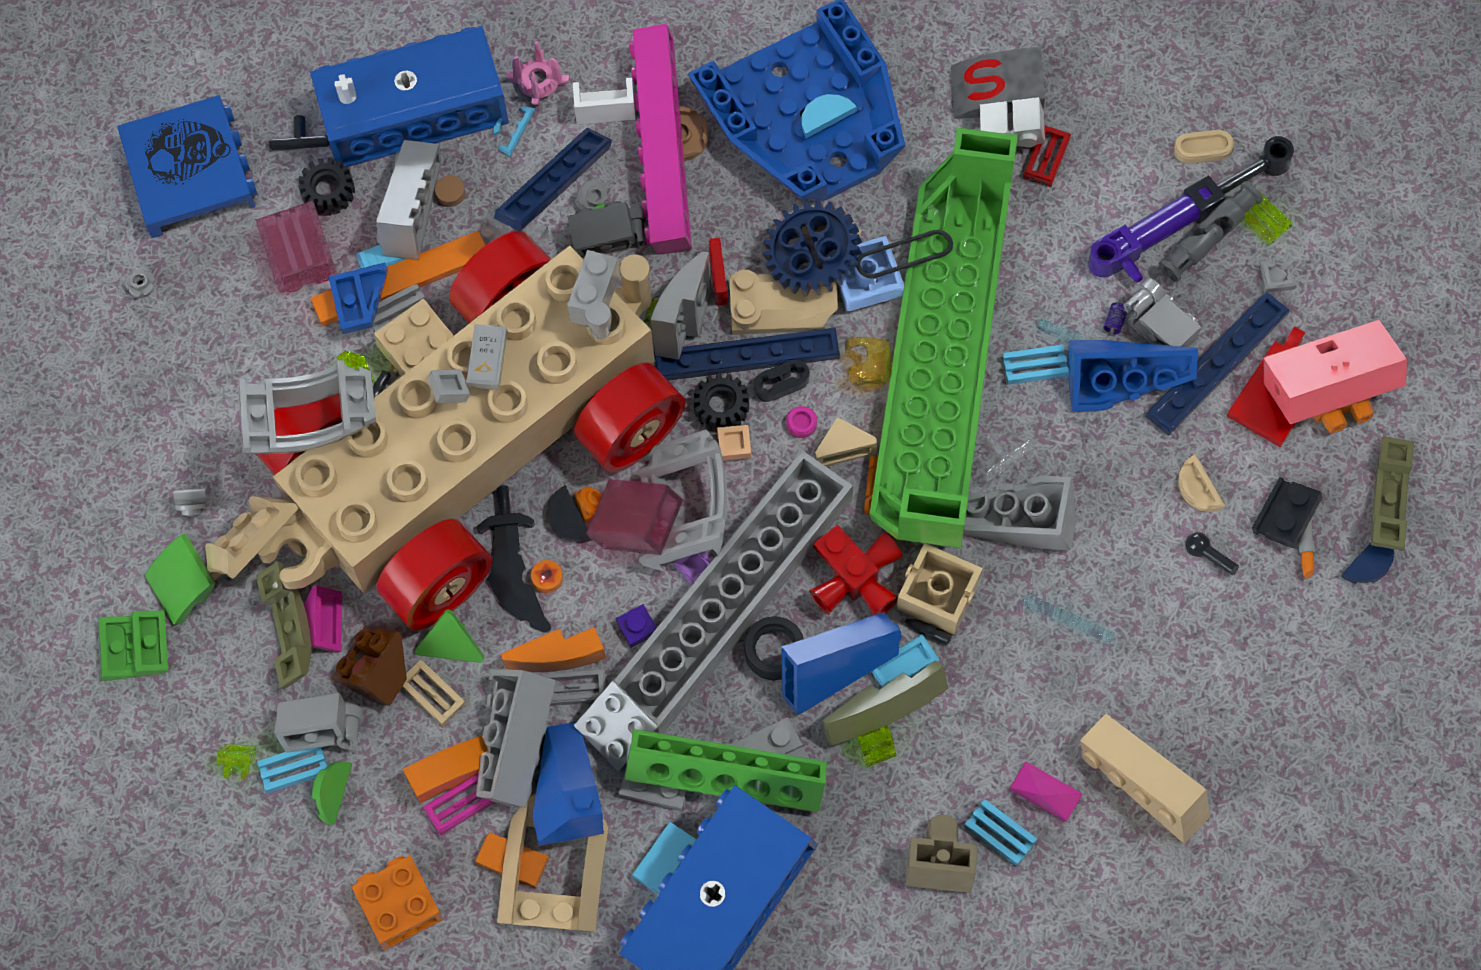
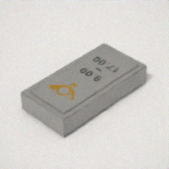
[466,324,508,390]

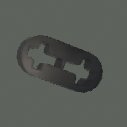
[754,360,810,402]

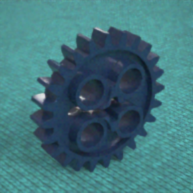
[763,199,862,296]

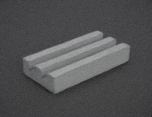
[371,284,431,333]
[541,668,606,706]

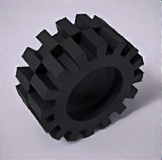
[298,158,355,216]
[693,373,749,432]

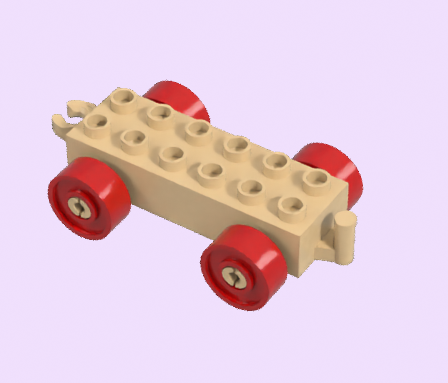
[256,231,686,630]

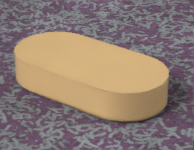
[1174,130,1234,164]

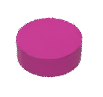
[786,406,817,438]

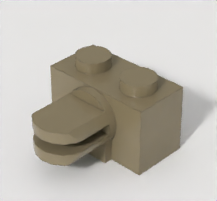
[905,815,977,893]

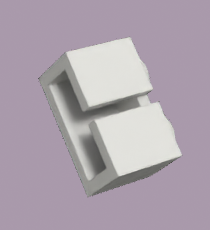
[980,97,1045,147]

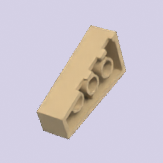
[1080,714,1210,844]

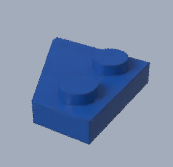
[328,262,388,334]

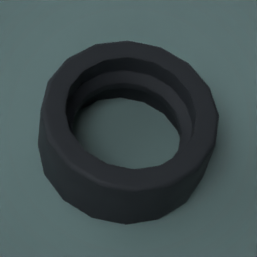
[744,616,804,681]

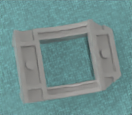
[239,360,376,454]
[638,429,727,572]

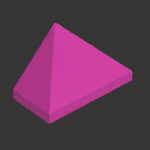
[304,585,342,653]
[1010,761,1082,822]

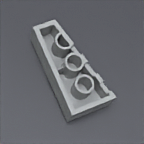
[476,669,556,807]

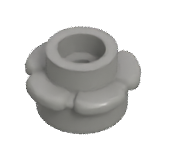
[125,269,155,298]

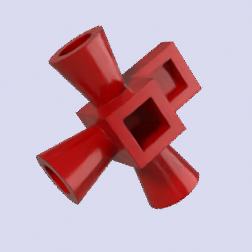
[809,524,903,615]

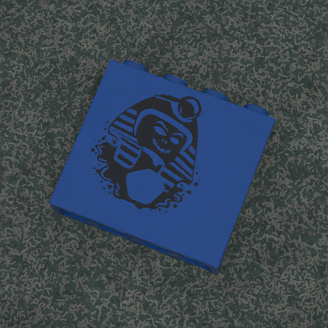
[117,95,258,238]

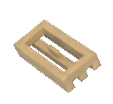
[402,659,466,727]

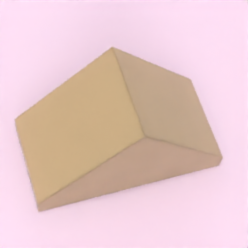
[815,417,877,467]

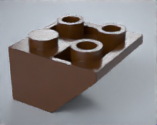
[331,626,407,706]

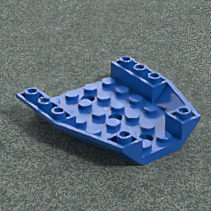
[688,0,905,200]

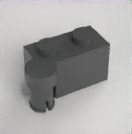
[567,201,647,258]

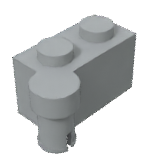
[567,250,620,339]
[1123,278,1201,347]
[274,693,363,753]

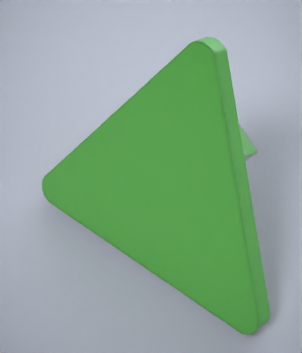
[415,610,484,663]

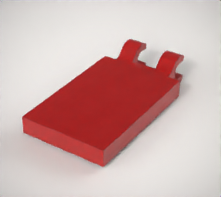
[1227,327,1306,448]

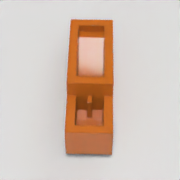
[501,627,606,672]
[402,735,488,804]

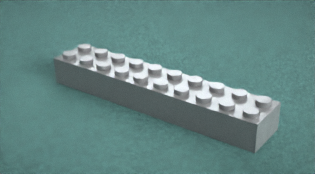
[614,450,853,734]

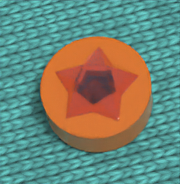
[531,560,563,593]

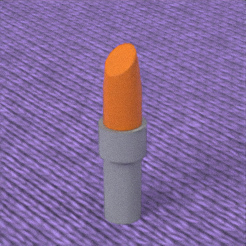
[1299,521,1315,579]

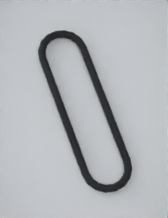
[856,230,953,279]

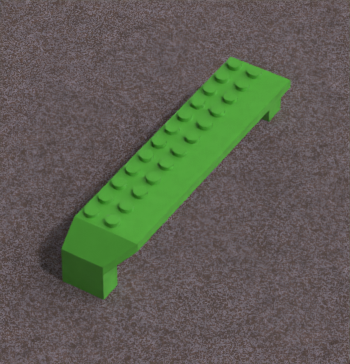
[869,127,1018,548]

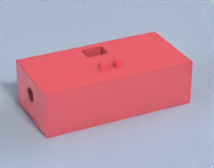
[1263,320,1407,424]

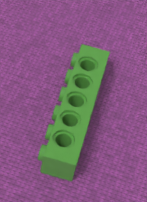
[625,729,827,812]

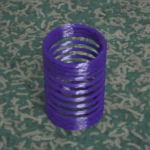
[1103,302,1127,334]

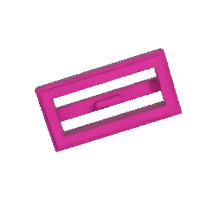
[423,773,495,836]

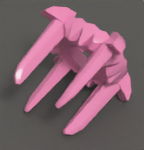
[506,41,569,105]

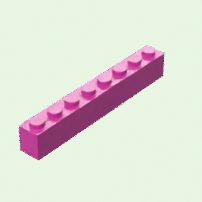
[629,23,692,254]

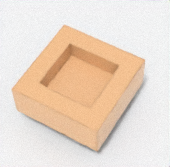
[717,425,751,461]

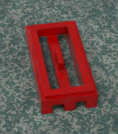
[1023,125,1071,187]
[708,238,728,306]

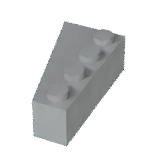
[376,140,442,260]

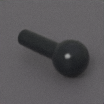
[1185,532,1239,575]

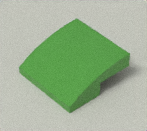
[145,534,215,625]
[98,610,168,681]

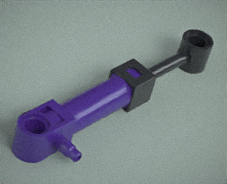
[1088,136,1294,283]

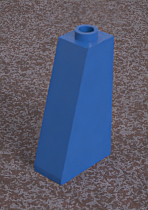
[782,612,902,715]

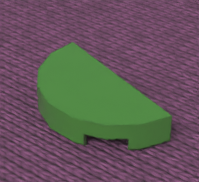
[312,761,352,825]

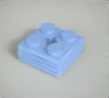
[829,236,904,311]

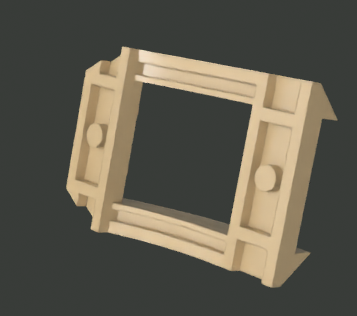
[205,496,299,580]
[497,794,609,932]

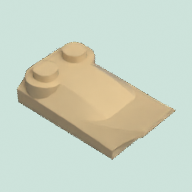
[729,270,838,335]

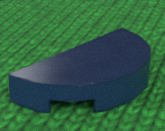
[1341,542,1394,584]

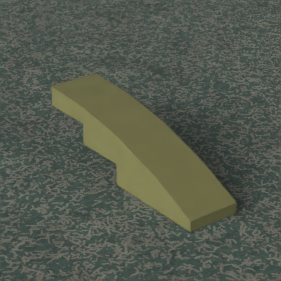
[822,661,948,746]

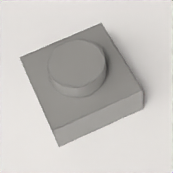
[427,369,470,403]

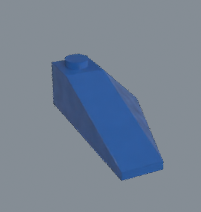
[1068,340,1198,411]
[532,721,604,846]

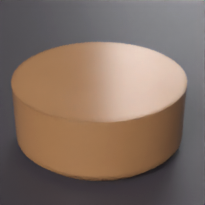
[435,175,466,207]

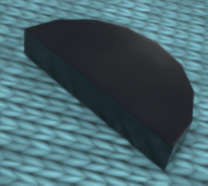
[547,485,592,544]

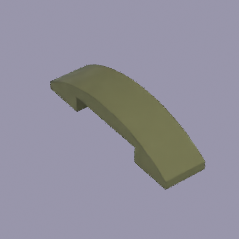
[1371,436,1414,551]
[256,561,311,689]

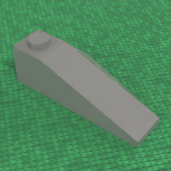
[963,476,1076,550]

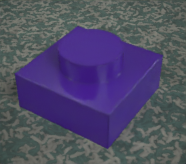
[615,604,657,648]

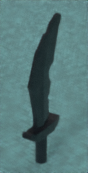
[477,485,551,633]

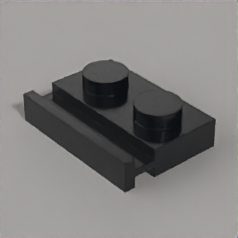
[1252,477,1322,549]

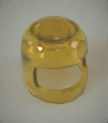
[844,337,891,390]

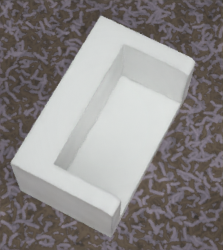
[573,78,636,124]

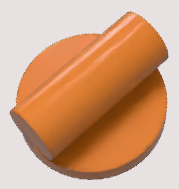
[574,487,605,523]

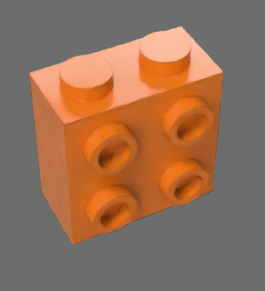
[351,855,444,951]

